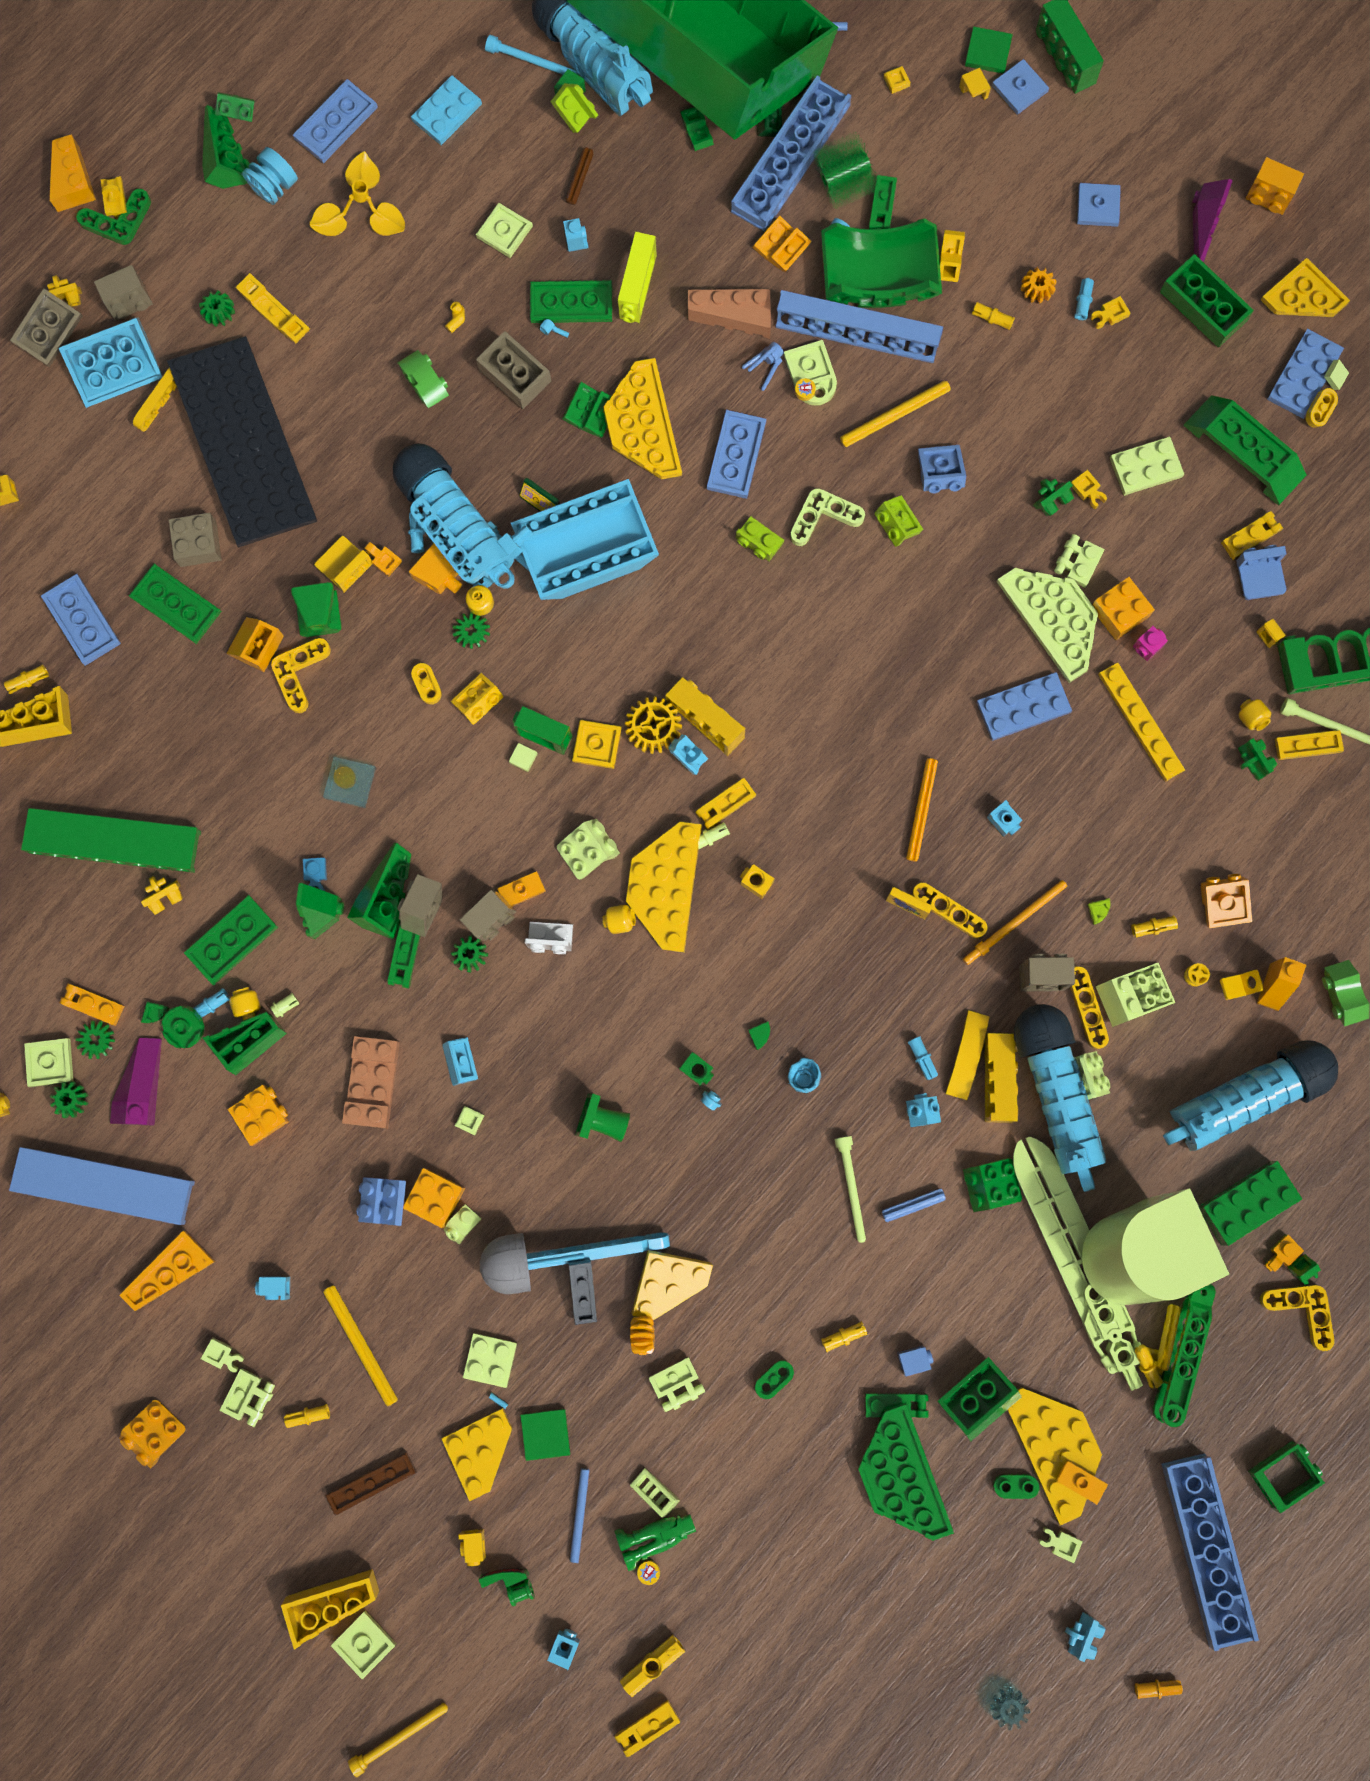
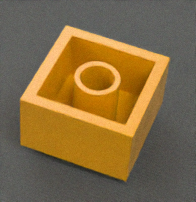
[1245,157,1304,215]
[1092,577,1155,640]
[403,1168,465,1228]

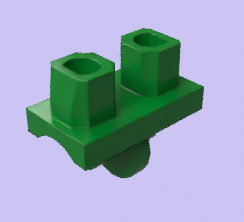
[215,92,255,122]
[1033,478,1074,516]
[1238,738,1277,781]

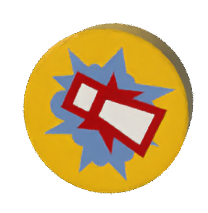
[795,378,816,401]
[637,1560,660,1585]

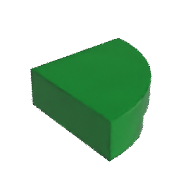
[141,1002,169,1024]
[748,1022,770,1050]

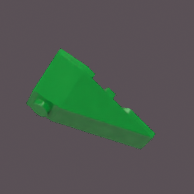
[202,105,250,189]
[347,843,411,939]
[296,883,344,939]

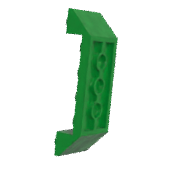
[1183,395,1307,506]

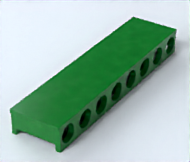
[21,808,201,873]

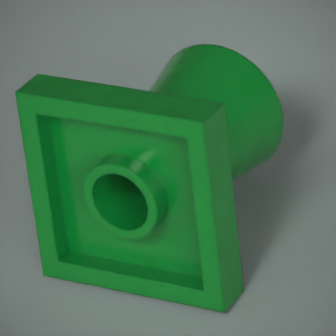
[575,1093,630,1142]

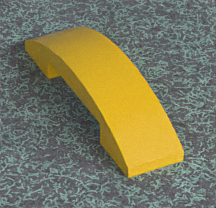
[236,273,310,344]
[946,1010,989,1100]

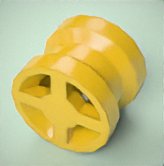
[1184,963,1210,987]

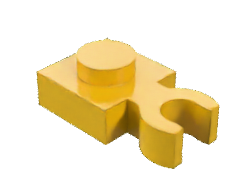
[1090,296,1130,329]
[1071,470,1107,509]

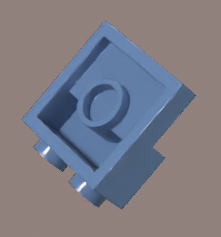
[918,445,966,493]
[357,1177,406,1226]

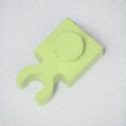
[201,1337,244,1372]
[1038,1528,1083,1563]

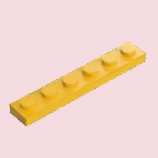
[1098,663,1185,782]

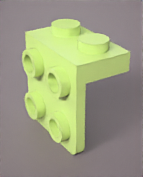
[557,819,620,880]
[1075,1051,1110,1100]

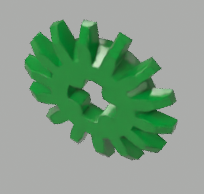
[453,612,490,649]
[76,1021,115,1059]

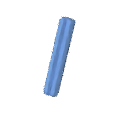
[882,1188,945,1222]

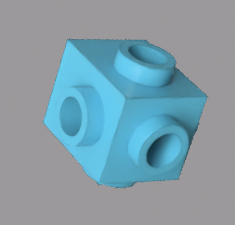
[906,1093,941,1127]

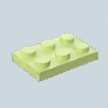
[1110,437,1184,496]

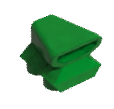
[291,582,342,637]

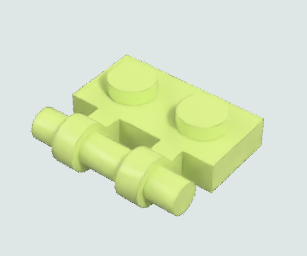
[1054,534,1105,588]
[649,1357,706,1412]
[220,1368,275,1427]

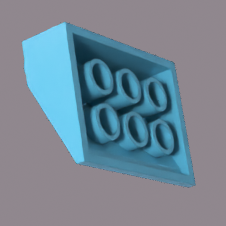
[59,318,163,408]

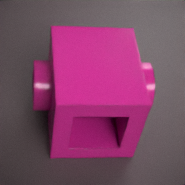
[1133,626,1168,661]

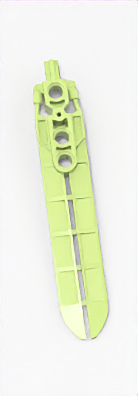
[1013,1137,1143,1391]

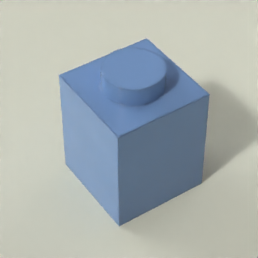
[897,1346,933,1377]

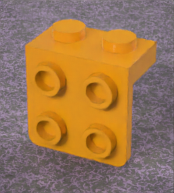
[119,1400,185,1469]

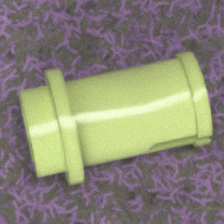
[270,993,299,1018]

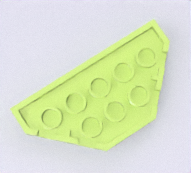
[997,568,1098,683]

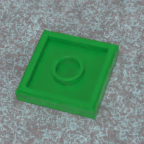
[965,26,1013,74]
[521,1409,571,1461]

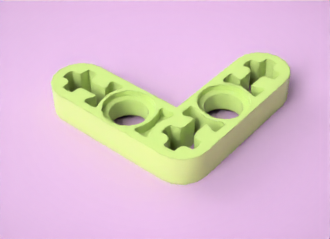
[791,489,865,546]

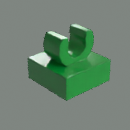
[1287,1254,1321,1285]

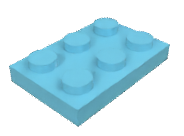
[411,76,482,145]

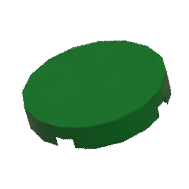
[161,1005,204,1049]

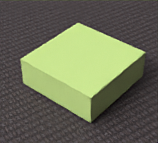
[1324,360,1349,390]
[509,743,538,772]
[455,1106,485,1135]

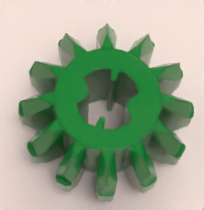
[199,290,235,327]
[451,936,488,973]
[50,1081,89,1118]

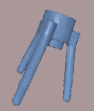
[742,342,784,391]

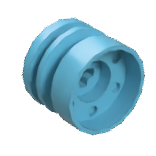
[242,147,298,205]

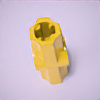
[620,1635,685,1697]

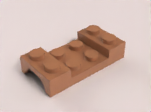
[342,1036,400,1129]

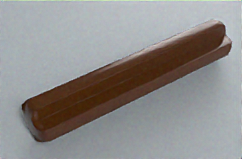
[566,147,594,205]

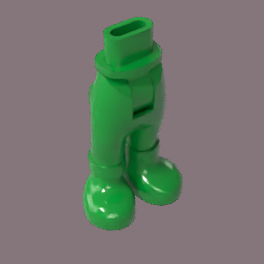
[614,1514,696,1571]

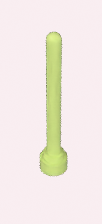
[1280,698,1370,745]
[834,1136,866,1243]

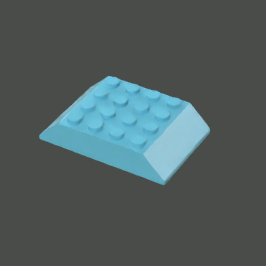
[511,479,659,600]

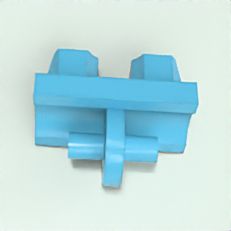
[668,734,708,775]
[1065,1612,1106,1662]

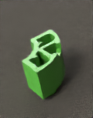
[398,350,449,408]
[1322,960,1369,1026]

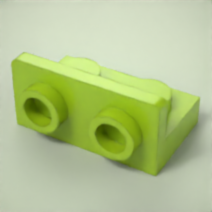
[551,83,598,133]
[875,495,923,547]
[736,516,784,562]

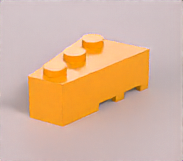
[50,134,96,212]

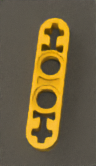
[133,367,177,432]
[912,883,987,938]
[1070,967,1109,1049]

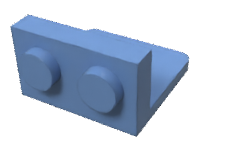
[1236,545,1286,600]

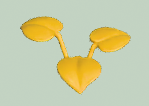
[309,151,405,236]

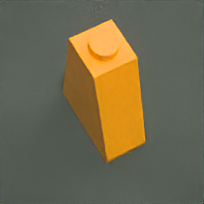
[1257,957,1306,1011]

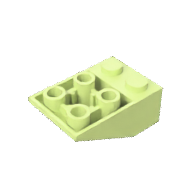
[1096,963,1175,1027]

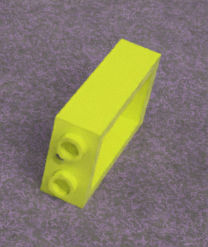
[618,232,657,323]

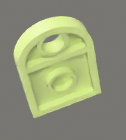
[784,340,837,405]

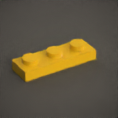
[1275,730,1344,760]

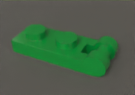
[869,175,897,230]
[388,925,421,989]
[865,1393,929,1418]

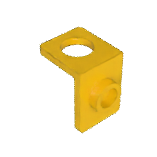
[1220,970,1264,1000]

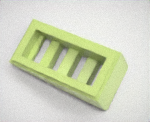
[630,1468,680,1517]

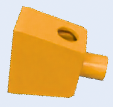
[409,543,462,594]

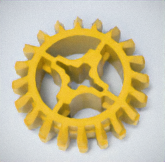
[625,697,682,754]

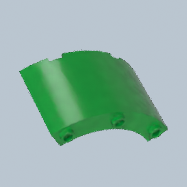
[821,219,942,308]

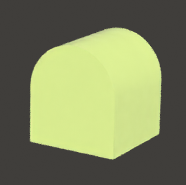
[1082,1188,1229,1305]

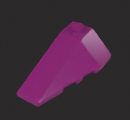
[1192,179,1233,262]
[110,1038,162,1126]

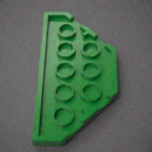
[858,1402,954,1541]

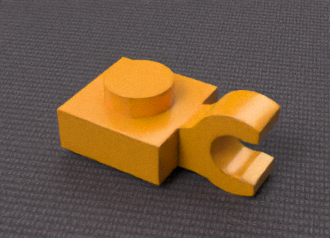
[365,542,402,577]
[1264,1234,1304,1272]

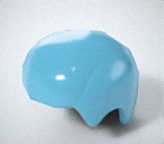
[788,1058,821,1093]

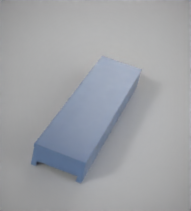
[731,76,851,232]
[776,290,943,363]
[9,1147,195,1225]
[1161,1453,1259,1651]

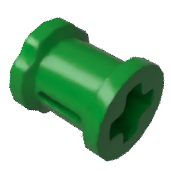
[507,1579,535,1607]

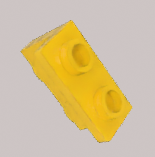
[451,673,503,725]

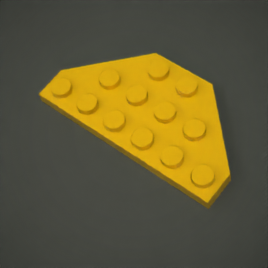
[603,358,682,480]
[626,822,702,953]
[1008,1387,1102,1525]

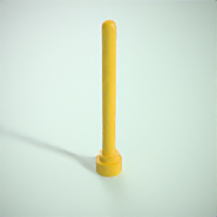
[348,1703,448,1777]

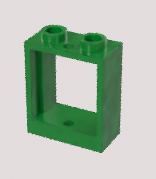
[512,706,572,755]
[1248,1441,1325,1514]

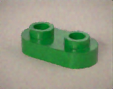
[755,1360,794,1399]
[993,1474,1039,1499]

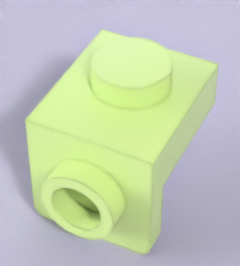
[444,1204,481,1244]

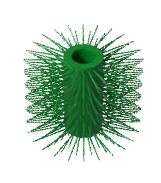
[813,132,878,209]

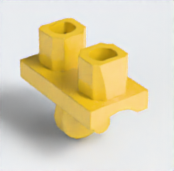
[101,176,127,217]
[47,275,82,307]
[141,876,183,915]

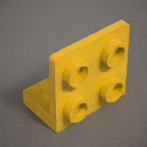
[315,536,372,593]

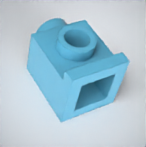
[563,218,588,252]
[987,800,1022,837]
[255,1276,290,1300]
[547,1629,580,1670]

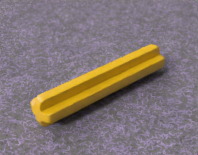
[1156,1304,1181,1371]

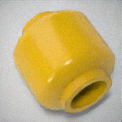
[465,585,494,616]
[1239,699,1271,731]
[603,905,636,934]
[229,987,261,1021]

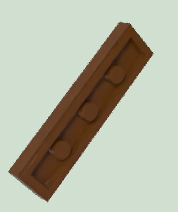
[325,1452,417,1516]

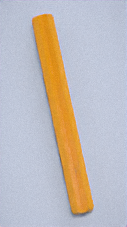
[906,758,938,862]

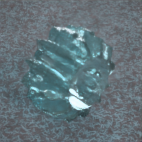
[990,1687,1030,1730]

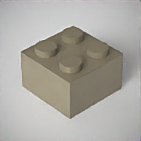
[94,265,153,321]
[169,513,222,567]
[398,874,442,937]
[460,890,517,941]

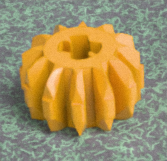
[1021,267,1056,304]
[630,1316,655,1355]

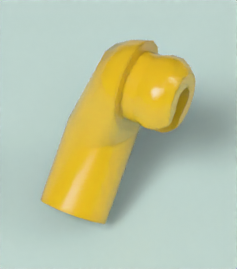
[445,302,465,334]

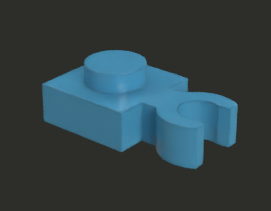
[303,858,327,891]

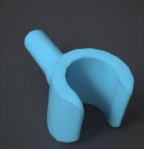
[540,319,569,338]

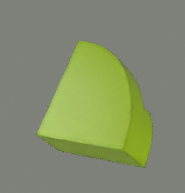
[1088,898,1110,925]

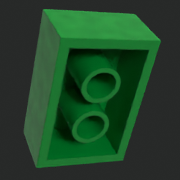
[938,1357,1021,1441]

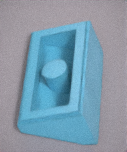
[443,1037,478,1086]

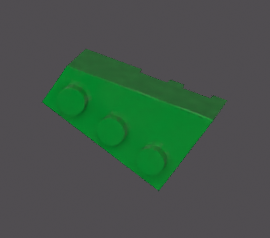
[203,1012,287,1075]

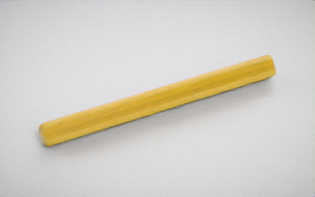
[840,381,951,447]
[323,1286,397,1406]

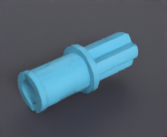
[1075,278,1094,320]
[408,511,425,553]
[193,988,230,1017]
[908,1036,938,1080]

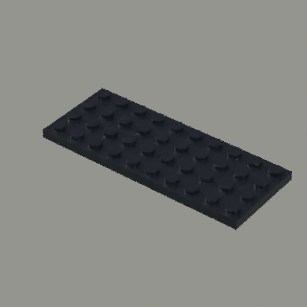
[167,336,317,548]

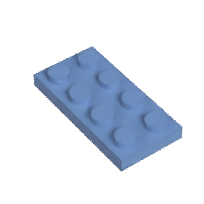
[293,79,378,164]
[1267,329,1344,419]
[707,410,766,499]
[41,574,121,666]
[977,672,1072,741]

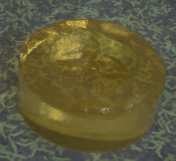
[334,767,356,789]

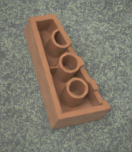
[688,289,771,339]

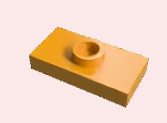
[498,871,546,906]
[1056,1460,1108,1504]

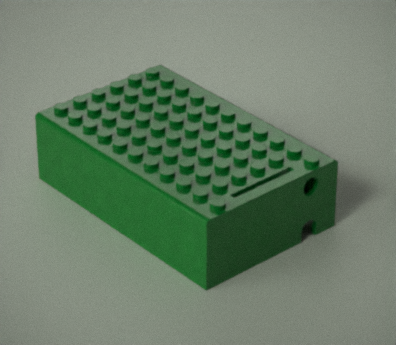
[567,0,839,140]

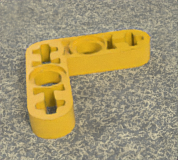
[271,638,331,713]
[1260,1285,1334,1351]

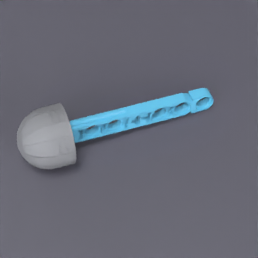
[480,1233,670,1294]

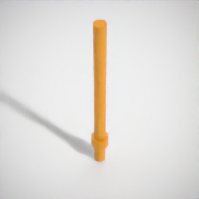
[963,880,1067,965]

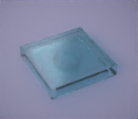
[323,757,376,808]

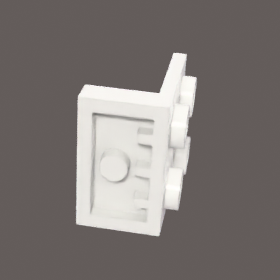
[525,922,573,954]

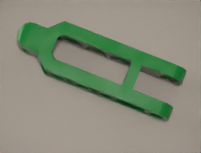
[1153,1284,1216,1427]

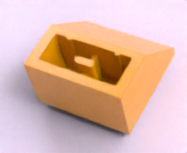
[226,617,284,672]

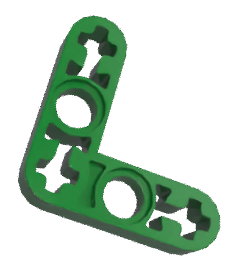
[76,189,151,245]

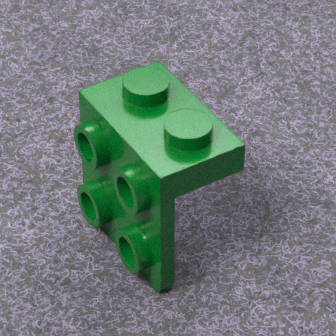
[963,1158,1022,1213]

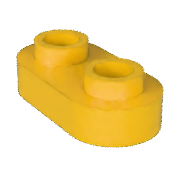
[1306,388,1338,428]
[411,663,442,705]

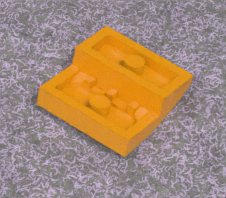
[752,216,812,272]

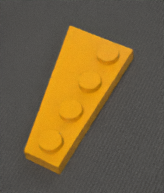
[119,1231,216,1311]

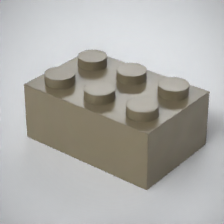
[10,288,83,368]
[476,331,551,409]
[1019,954,1075,992]

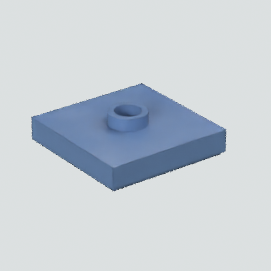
[992,59,1049,115]
[1077,183,1120,227]

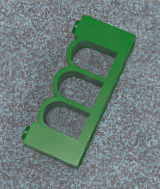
[1277,628,1370,695]

